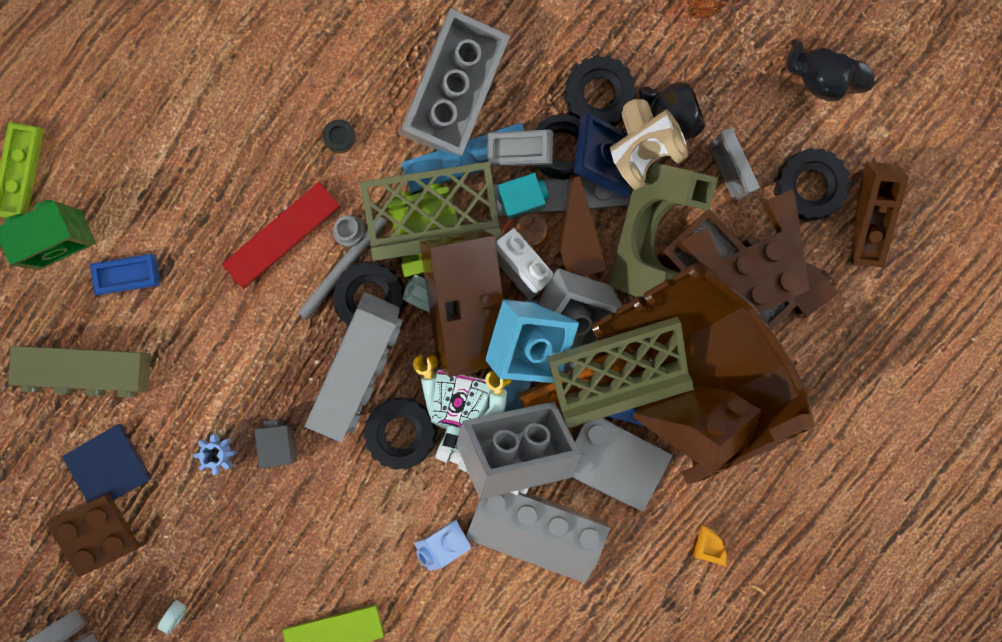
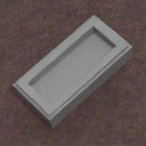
[487,130,553,167]

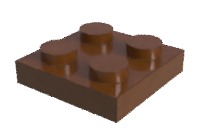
[46,491,140,577]

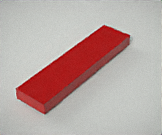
[222,182,341,289]

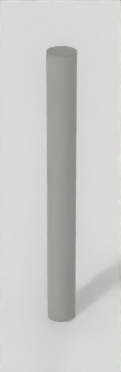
[298,216,388,320]

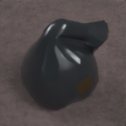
[639,82,706,140]

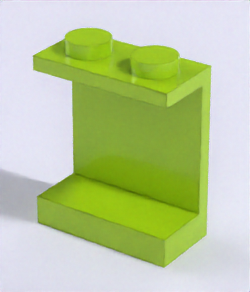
[387,183,458,279]

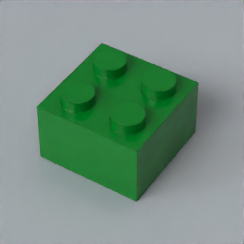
[0,200,96,270]

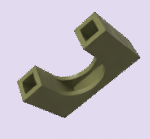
[608,162,718,297]

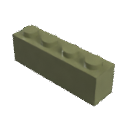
[8,346,151,397]

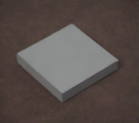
[708,127,760,202]

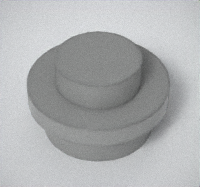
[333,215,365,247]

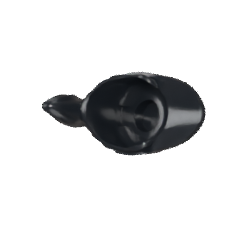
[786,39,874,102]

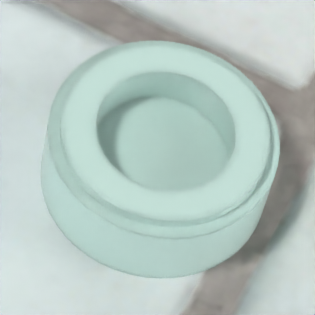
[157,600,187,635]

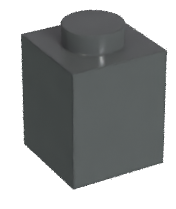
[254,419,298,468]

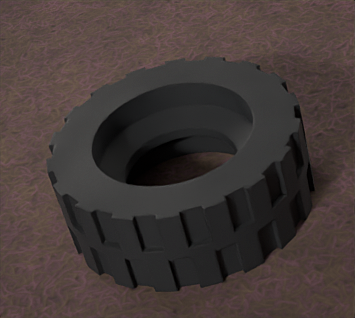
[564,55,636,126]
[773,148,851,222]
[333,262,406,327]
[364,397,437,470]

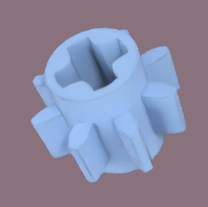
[193,434,237,475]

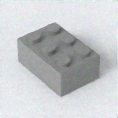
[456,402,581,499]

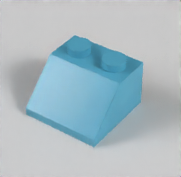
[485,299,579,383]

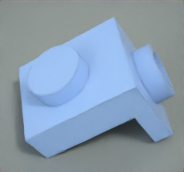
[414,520,472,571]

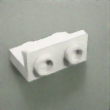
[496,228,554,300]

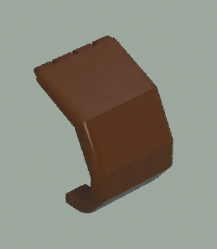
[592,263,815,485]

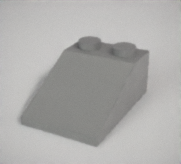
[538,268,622,373]
[572,418,673,512]

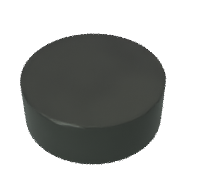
[323,120,356,153]

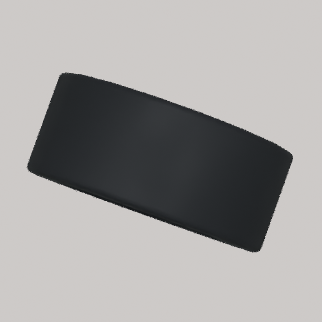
[536,114,580,180]

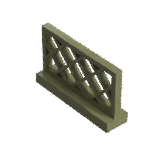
[360,161,502,261]
[547,317,694,428]

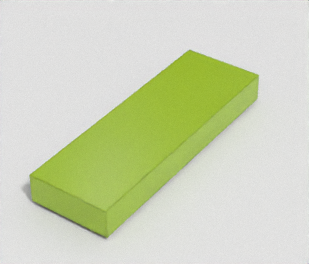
[0,122,44,218]
[282,604,385,642]

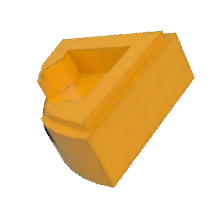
[693,525,727,566]

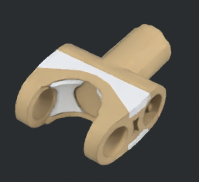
[610,99,688,191]

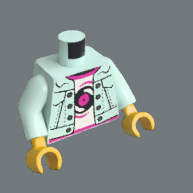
[413,355,512,451]

